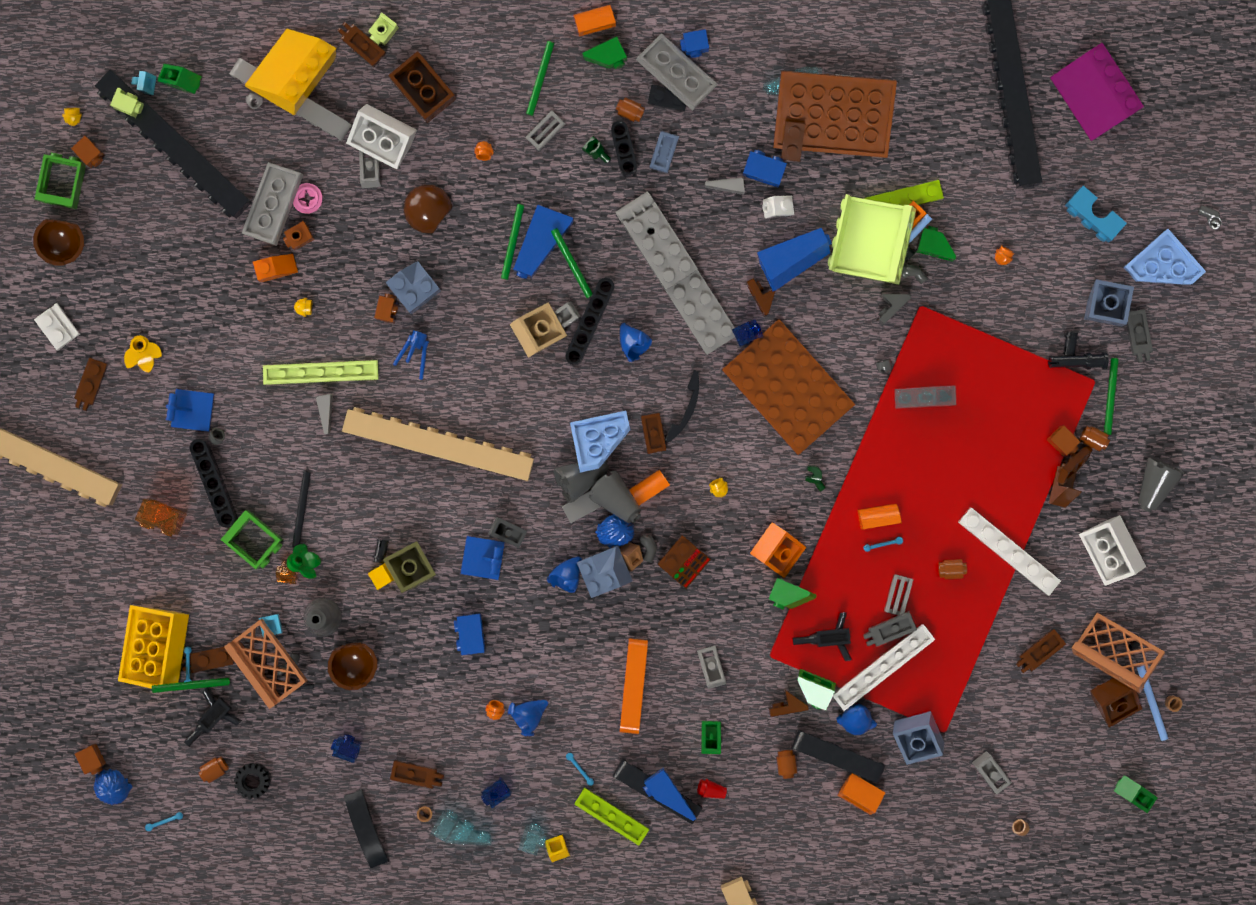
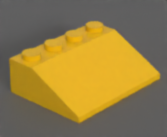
[245,29,336,115]
[118,605,189,689]

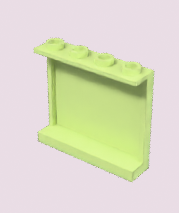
[828,194,916,284]

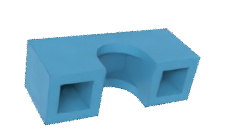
[1065,186,1127,242]

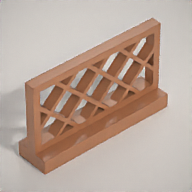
[1072,613,1165,693]
[224,619,308,709]

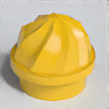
[62,108,82,126]
[294,298,312,317]
[709,478,728,497]

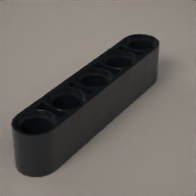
[565,278,614,366]
[189,439,238,528]
[791,730,886,783]
[612,759,703,824]

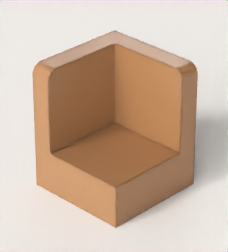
[619,542,643,572]

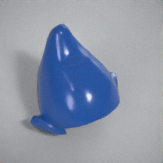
[619,323,652,362]
[547,557,582,593]
[508,700,549,736]
[836,703,877,735]

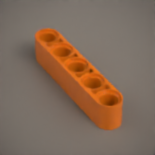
[620,638,648,734]

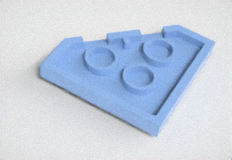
[1123,229,1206,285]
[570,411,630,472]

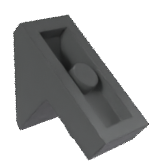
[877,294,911,326]
[488,517,527,548]

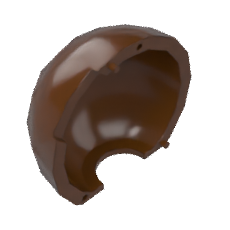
[404,184,453,233]
[33,219,84,266]
[328,643,377,690]

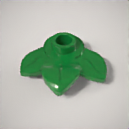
[287,544,321,579]

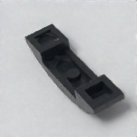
[665,370,699,443]
[344,789,389,868]

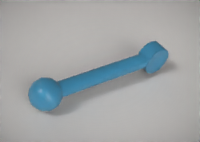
[864,537,903,552]
[184,647,192,682]
[566,753,594,786]
[145,812,183,831]

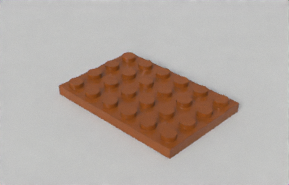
[773,70,897,158]
[722,319,855,455]

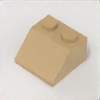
[510,302,567,358]

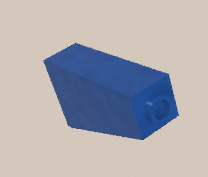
[513,205,574,279]
[757,228,832,291]

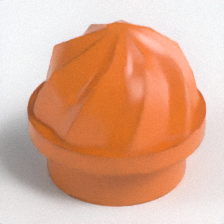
[474,141,493,161]
[995,246,1014,265]
[485,700,505,720]

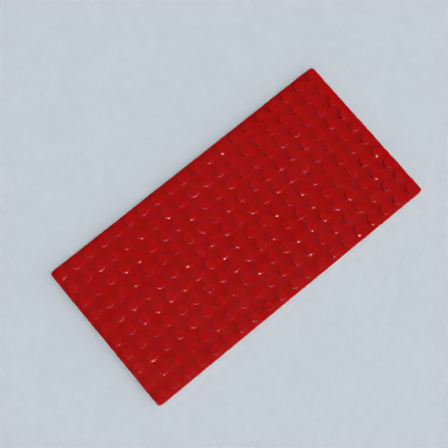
[770,306,1095,732]

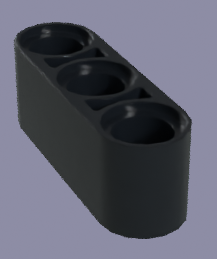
[611,121,637,178]

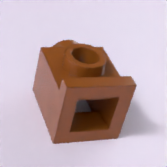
[283,221,315,250]
[374,294,398,324]

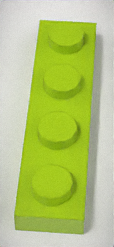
[865,180,944,206]
[574,787,649,846]

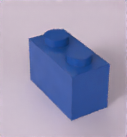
[742,150,787,188]
[454,613,486,655]

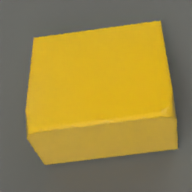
[544,835,570,862]

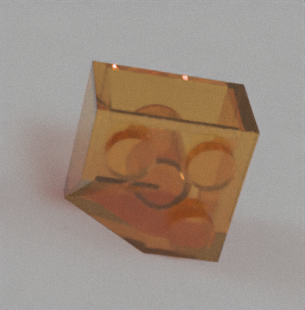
[135,498,187,537]

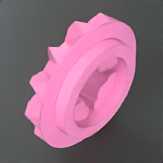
[293,183,323,214]

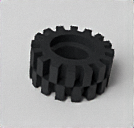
[234,763,271,799]

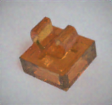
[276,561,297,584]

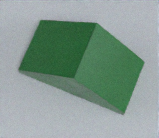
[701,721,721,754]

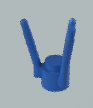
[393,330,429,380]

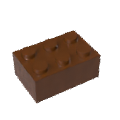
[388,51,456,123]

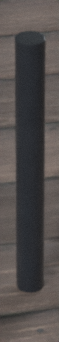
[292,471,311,547]

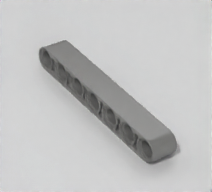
[229,58,351,142]

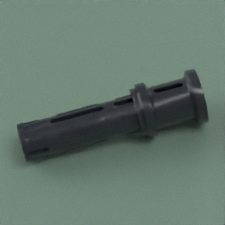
[1048,352,1109,370]

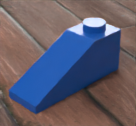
[643,768,696,821]

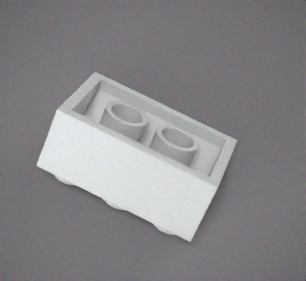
[346,104,417,169]
[1079,515,1146,586]

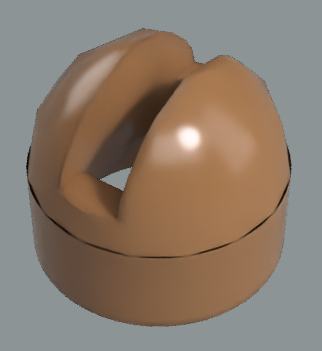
[1165,695,1182,712]
[417,806,432,822]
[1012,819,1030,836]

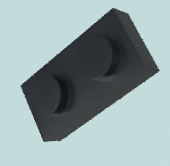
[648,85,686,112]

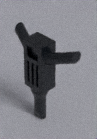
[792,612,852,661]
[184,687,242,747]

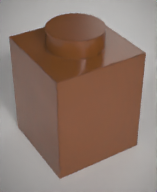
[71,136,105,168]
[1047,426,1080,456]
[74,743,106,775]

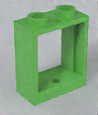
[35,153,86,209]
[221,510,284,569]

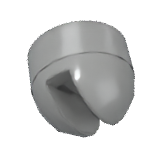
[246,92,263,109]

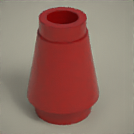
[697,779,727,799]

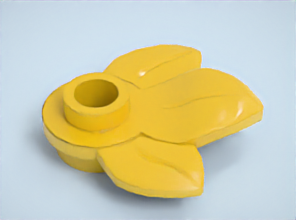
[124,335,162,373]

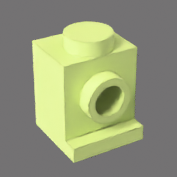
[368,13,398,46]
[110,88,144,118]

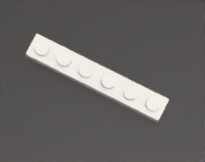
[958,508,1061,596]
[833,624,935,711]

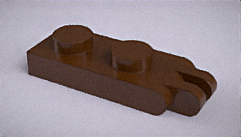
[337,22,386,68]
[74,358,108,411]
[1057,446,1093,485]
[1016,629,1066,673]
[181,647,235,673]
[390,760,444,789]

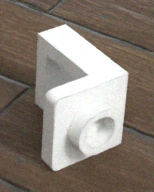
[763,196,794,218]

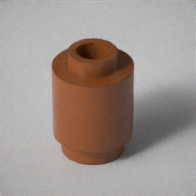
[616,97,645,122]
[1079,426,1110,452]
[938,559,967,579]
[776,750,798,779]
[198,756,229,783]

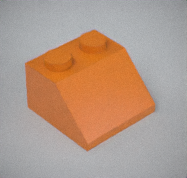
[750,522,806,578]

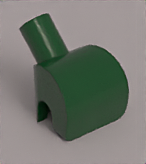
[582,136,611,163]
[805,465,826,492]

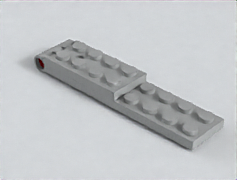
[615,191,739,355]

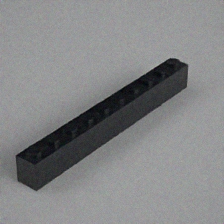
[982,0,1042,189]
[95,69,252,219]

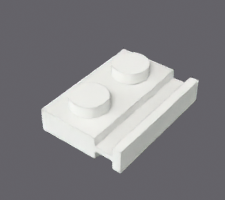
[34,303,80,350]

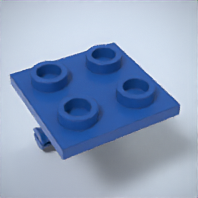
[166,389,214,432]
[461,536,505,580]

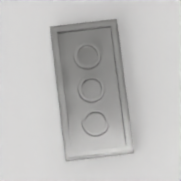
[636,33,718,111]
[242,162,303,246]

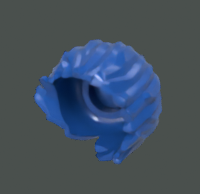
[595,515,635,549]
[93,769,132,805]

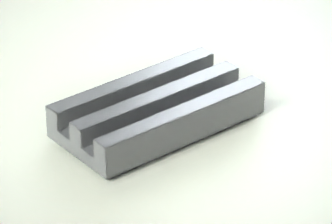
[525,110,565,151]
[884,574,913,615]

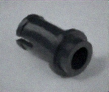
[1063,332,1079,356]
[372,539,389,564]

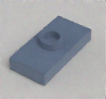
[649,131,679,174]

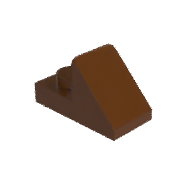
[746,278,776,317]
[1049,466,1082,508]
[768,689,809,717]

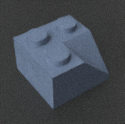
[386,261,441,314]
[1084,279,1134,327]
[577,546,633,598]
[893,711,945,765]

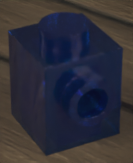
[732,319,764,347]
[331,734,362,763]
[481,777,512,808]

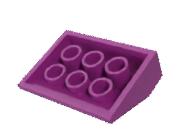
[1050,43,1144,141]

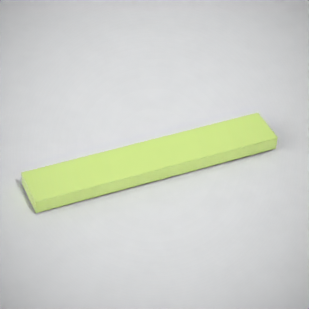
[263,360,379,385]

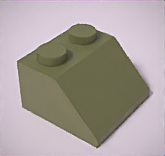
[383,541,436,593]

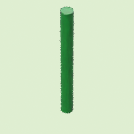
[526,41,555,116]
[501,204,524,280]
[551,228,593,298]
[1104,358,1119,435]
[152,678,230,693]

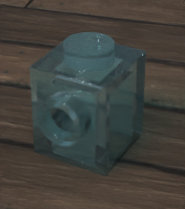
[518,823,547,856]

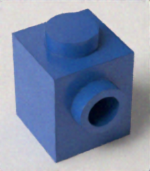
[680,29,709,58]

